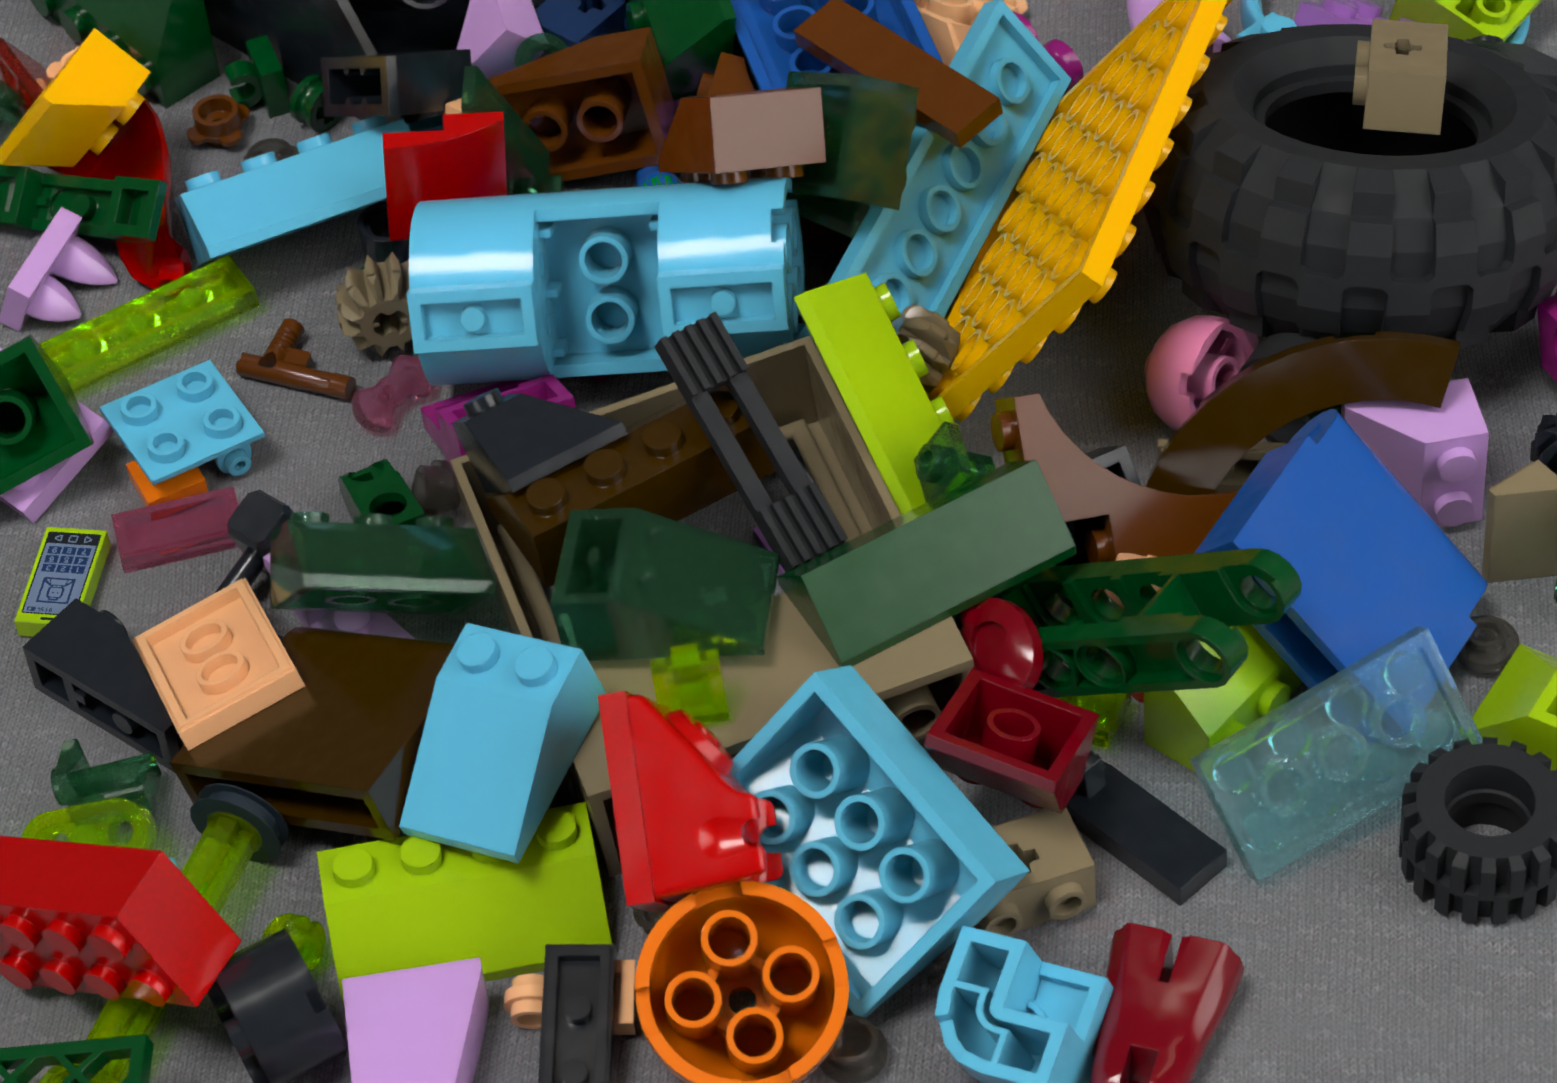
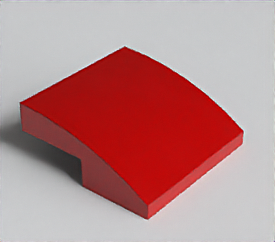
[382,111,507,241]

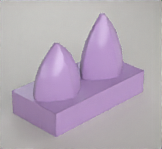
[0,207,118,332]

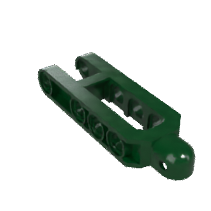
[952,548,1302,697]

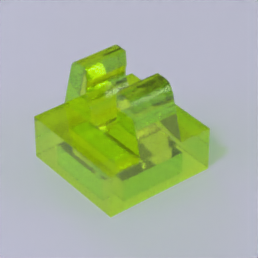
[650,643,730,724]

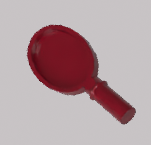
[954,597,1044,690]

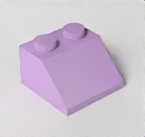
[1341,378,1489,527]

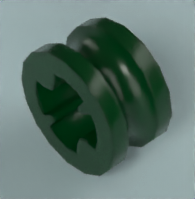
[289,74,342,133]

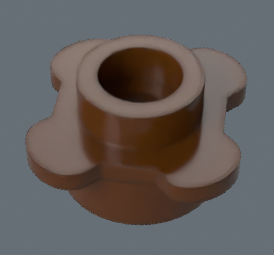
[187,94,250,147]

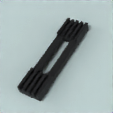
[654,311,848,572]

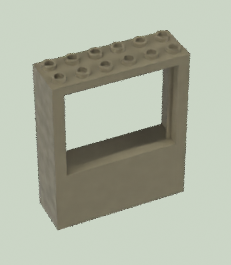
[450,336,975,878]

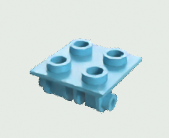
[99,360,265,486]

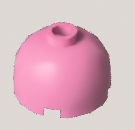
[1144,315,1259,432]

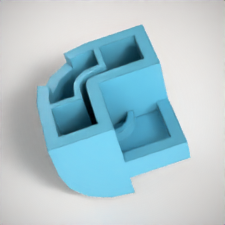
[935,925,1114,1083]

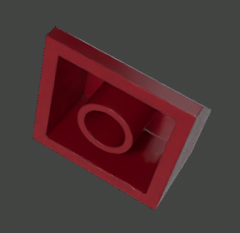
[924,667,1100,814]

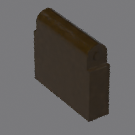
[169,627,455,840]

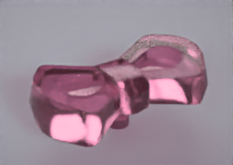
[352,354,433,433]

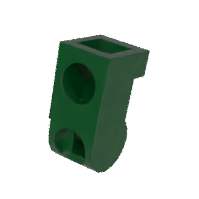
[338,458,436,580]

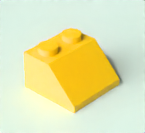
[0,28,151,167]

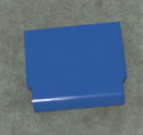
[1194,409,1487,748]

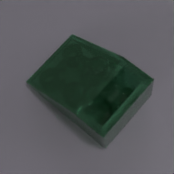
[550,508,780,661]

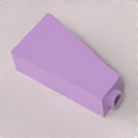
[342,957,490,1083]

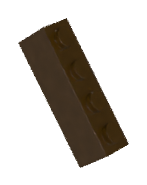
[486,384,775,588]

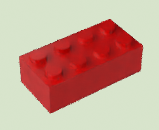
[0,836,242,1007]

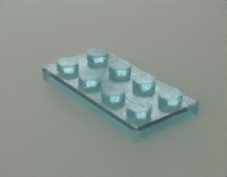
[1189,626,1483,882]

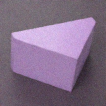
[457,0,549,84]

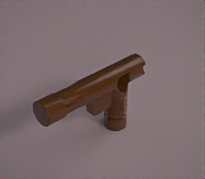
[236,318,356,400]

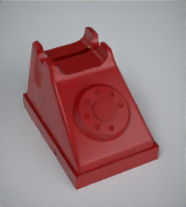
[598,691,784,913]

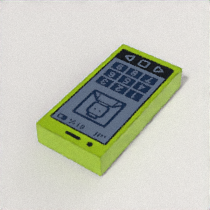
[14,527,111,637]

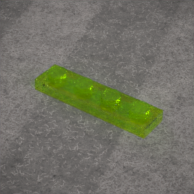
[39,255,259,394]

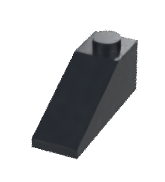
[22,598,180,773]

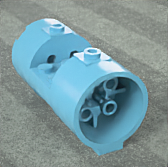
[406,177,806,386]

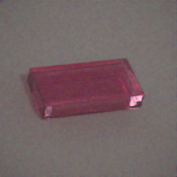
[111,486,238,574]

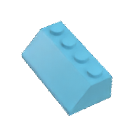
[175,116,410,266]

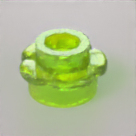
[261,913,326,971]

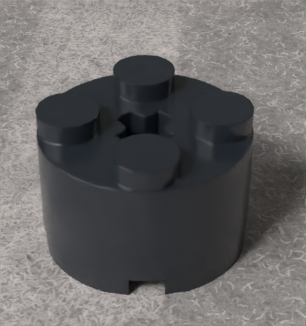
[207,928,348,1083]

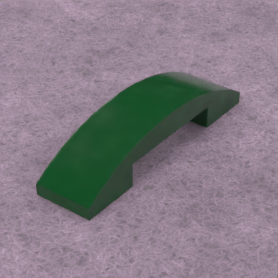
[0,165,168,243]

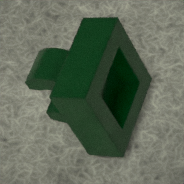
[224,35,290,118]

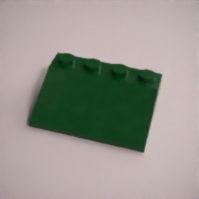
[31,0,220,109]

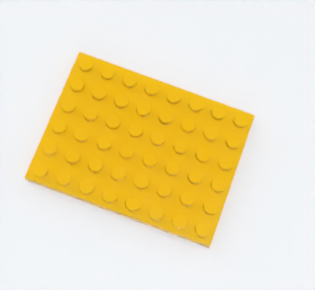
[928,0,1233,423]

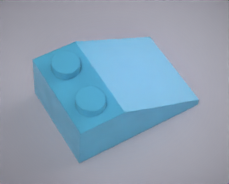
[399,623,607,863]

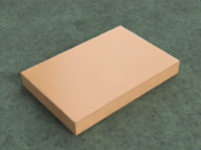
[132,578,305,751]

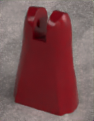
[1091,923,1244,1083]

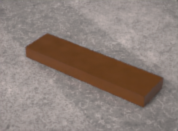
[793,0,1003,148]

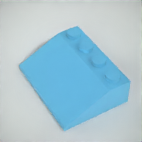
[731,665,1030,1020]

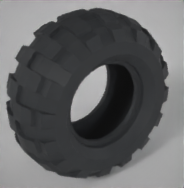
[1143,24,1557,349]

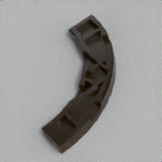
[1145,331,1460,495]

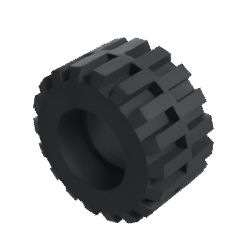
[1399,737,1557,924]

